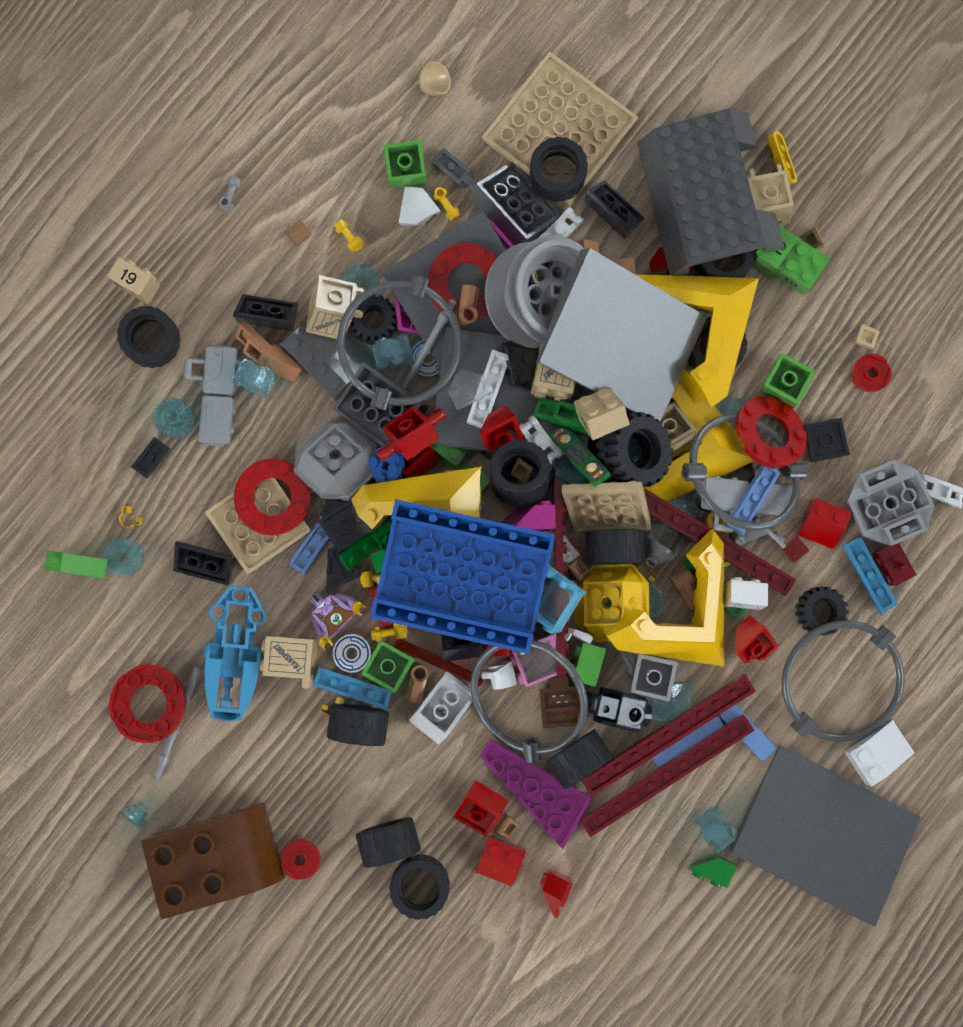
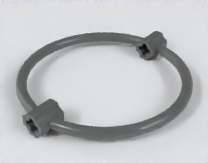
[337,275,462,411]
[681,414,808,530]
[781,620,905,742]
[470,637,588,763]

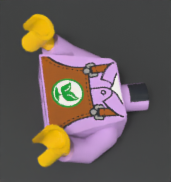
[310,592,367,650]

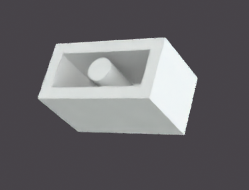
[724,577,768,610]

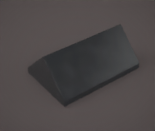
[584,180,645,239]
[233,294,298,332]
[173,541,236,586]

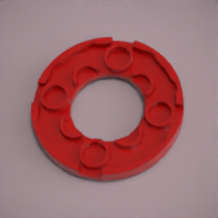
[428,243,497,320]
[735,396,807,469]
[234,459,312,536]
[109,665,187,743]

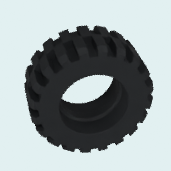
[596,412,673,488]

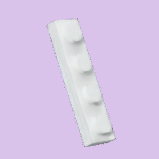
[466,349,508,428]

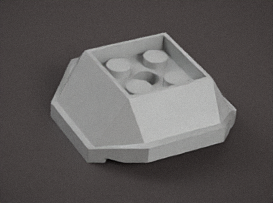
[294,421,377,501]
[846,459,934,546]

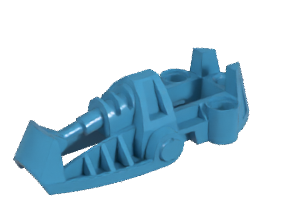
[203,586,267,722]

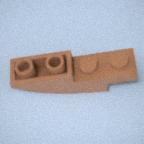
[235,321,303,382]

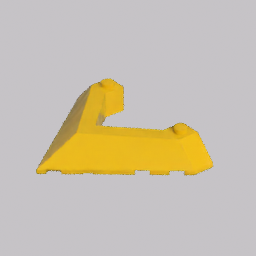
[635,274,759,408]
[644,369,755,502]
[351,466,482,529]
[606,529,724,667]

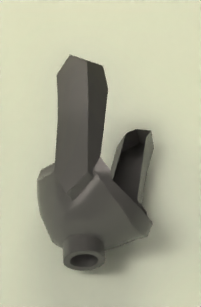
[644,517,693,567]

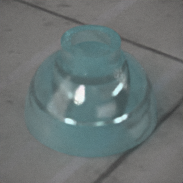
[122,802,148,829]

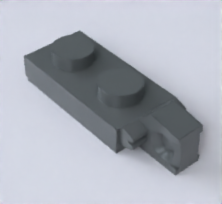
[431,148,478,191]

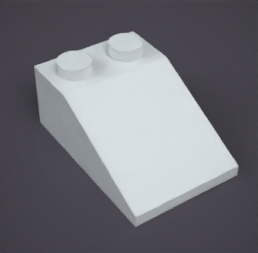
[408,671,472,744]
[844,720,914,787]

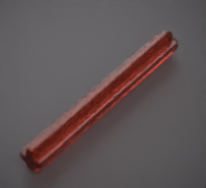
[395,639,484,686]

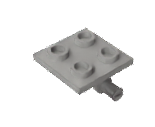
[734,516,786,549]

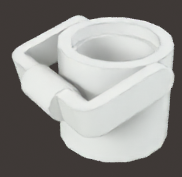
[480,660,517,690]

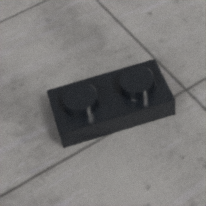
[131,437,170,479]

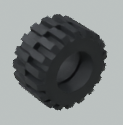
[350,294,398,345]
[795,586,849,635]

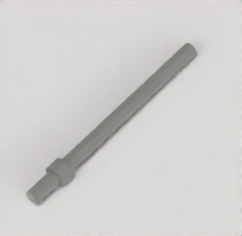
[401,299,456,390]
[153,667,201,780]

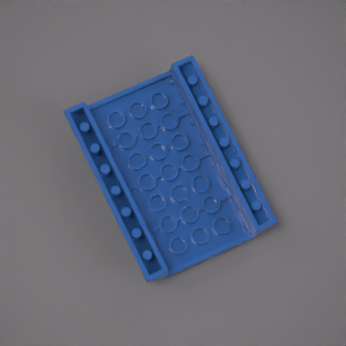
[370,499,555,654]

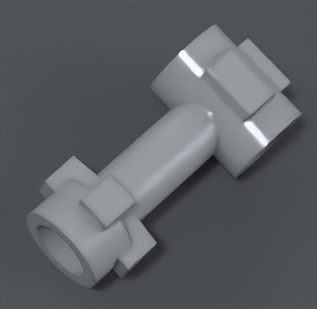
[218,176,241,212]

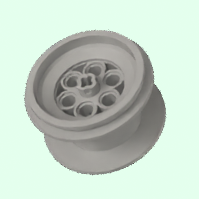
[485,236,585,348]

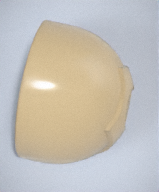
[419,62,451,96]

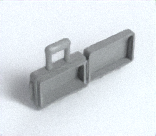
[183,345,240,447]
[701,475,794,533]

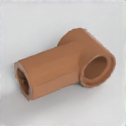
[455,285,480,325]
[670,569,697,610]
[405,664,429,704]

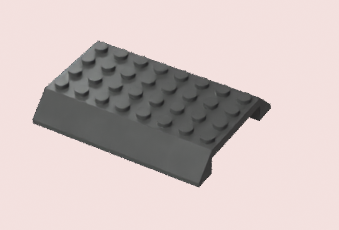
[637,108,784,276]

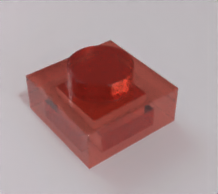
[781,536,809,563]

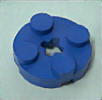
[369,446,405,483]

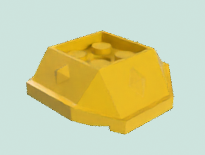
[575,564,650,642]

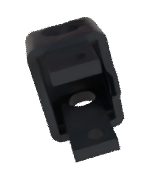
[577,687,653,732]

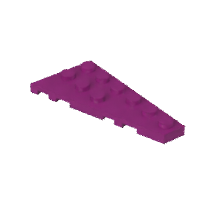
[480,739,591,849]

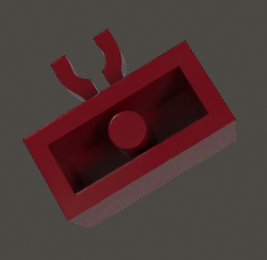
[873,543,917,587]

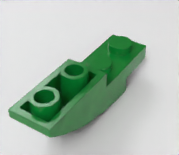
[534,397,600,440]
[339,520,392,571]

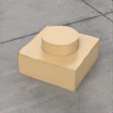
[854,324,880,350]

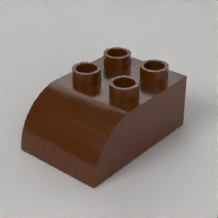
[141,802,285,920]

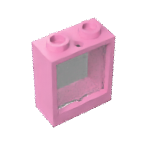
[510,634,556,687]

